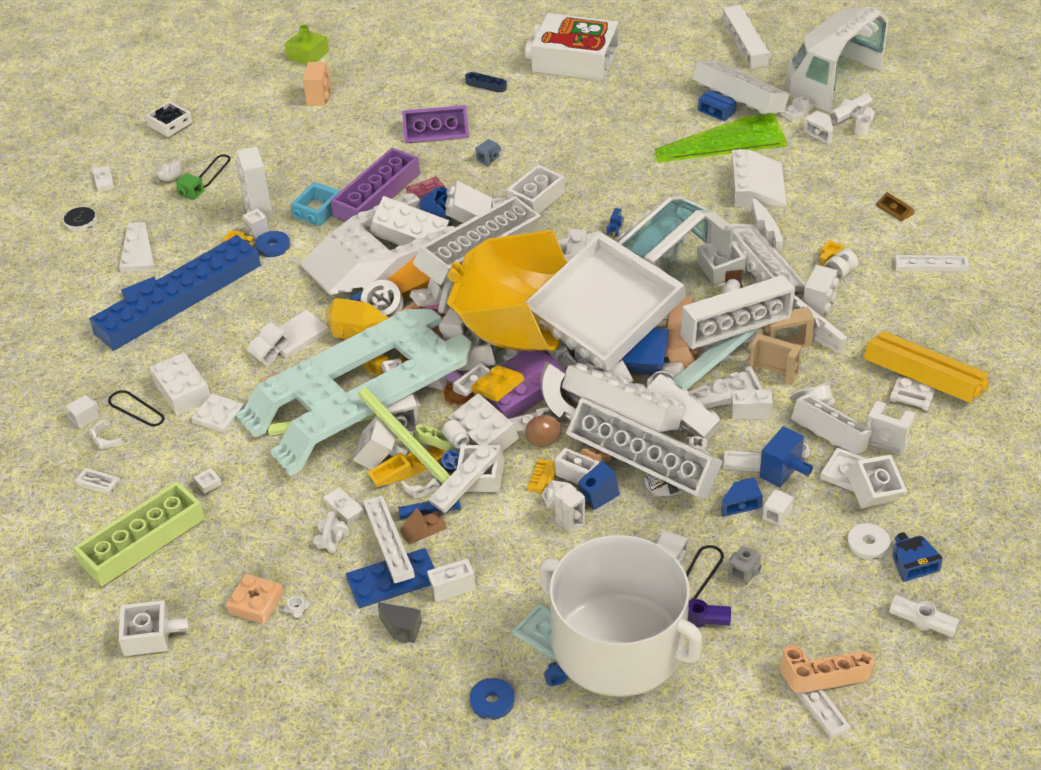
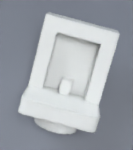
[542,480,572,508]

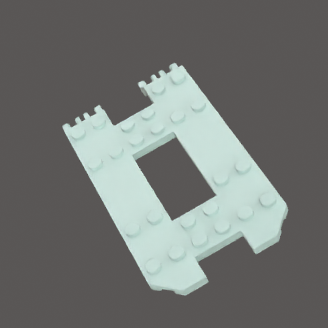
[236,309,473,475]

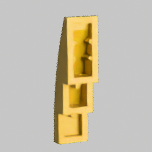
[367,446,446,487]

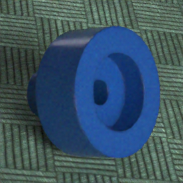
[544,662,568,686]

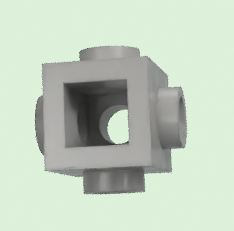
[728,546,762,585]

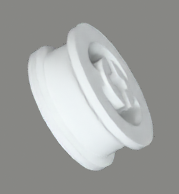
[361,280,404,318]

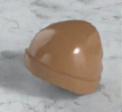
[525,415,561,447]

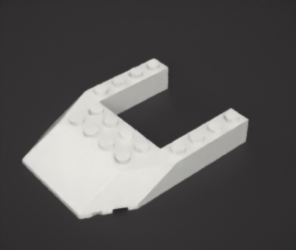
[300,193,455,295]

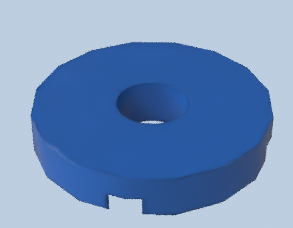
[255,231,290,257]
[470,678,515,720]

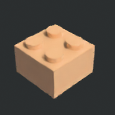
[303,62,332,106]

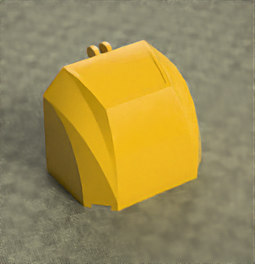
[447,230,567,352]

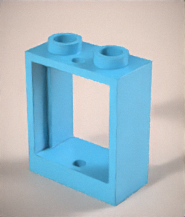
[291,182,340,226]

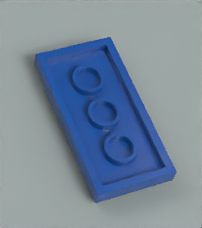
[345,548,435,609]

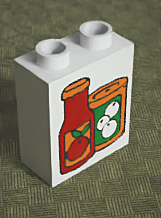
[525,13,619,81]

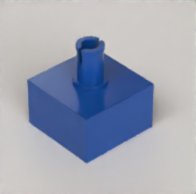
[759,426,814,488]

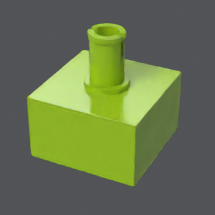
[285,24,329,65]

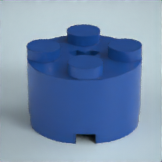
[419,186,452,220]

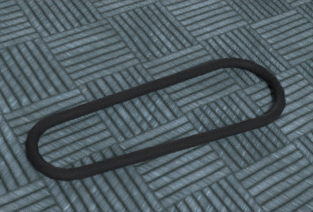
[108,390,165,427]
[686,545,724,603]

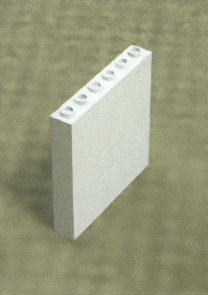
[525,232,686,372]

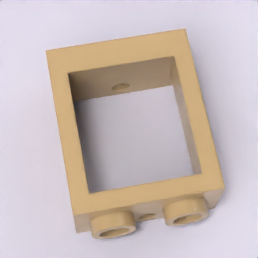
[762,307,814,348]

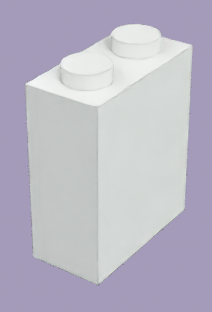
[445,181,492,223]

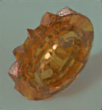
[444,383,474,406]

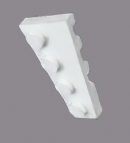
[689,366,763,409]

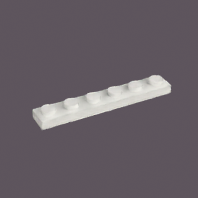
[363,496,415,583]

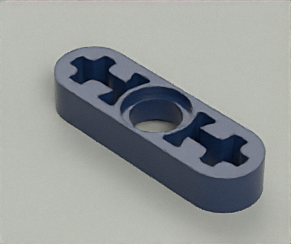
[465,72,507,93]

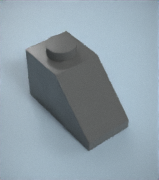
[377,602,422,643]

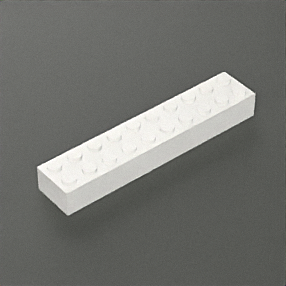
[412,196,541,286]

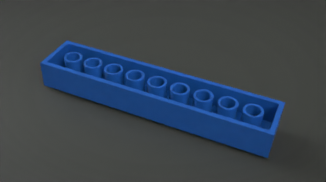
[89,235,261,351]

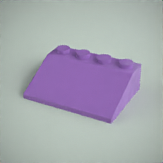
[482,351,566,419]

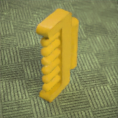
[527,459,556,493]

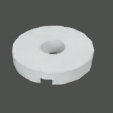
[847,523,890,560]

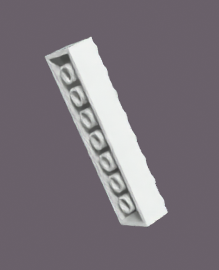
[566,398,723,499]

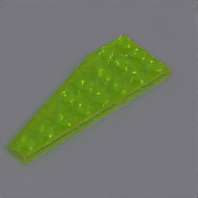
[655,114,787,163]

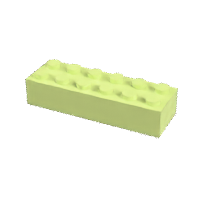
[73,481,205,587]

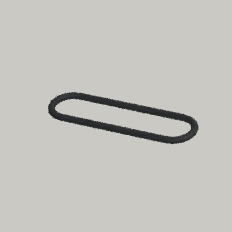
[199,154,231,188]

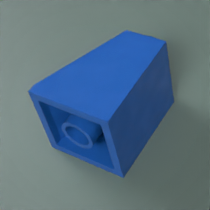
[619,328,669,376]

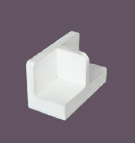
[427,559,476,602]

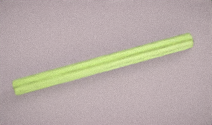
[358,387,450,484]

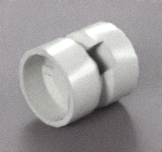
[824,248,858,281]

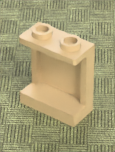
[747,333,801,385]

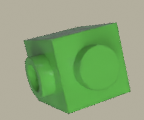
[176,173,204,200]

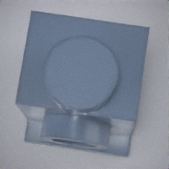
[475,139,501,167]

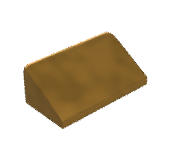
[876,192,915,222]

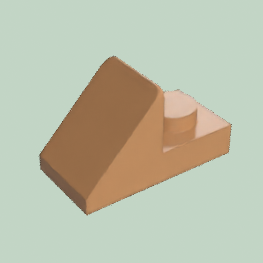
[400,508,447,545]

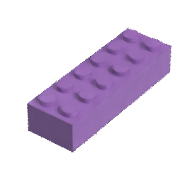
[330,147,420,222]

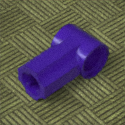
[688,599,731,628]

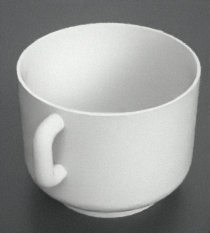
[539,535,703,697]

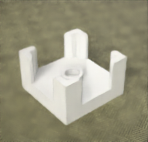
[867,401,916,456]

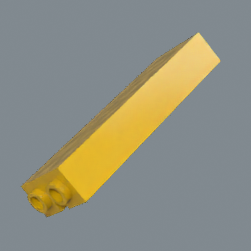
[863,331,990,403]

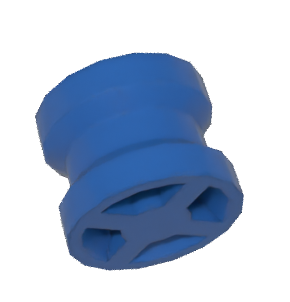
[440,450,460,472]

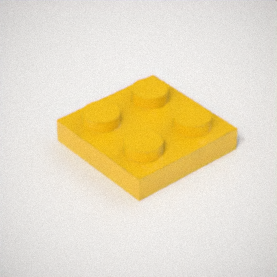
[471,365,525,402]

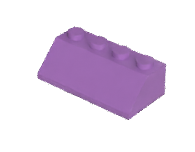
[402,105,469,143]

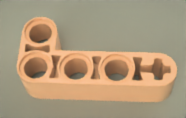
[779,645,875,693]

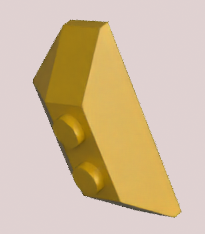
[325,298,389,339]

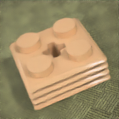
[226,574,284,624]

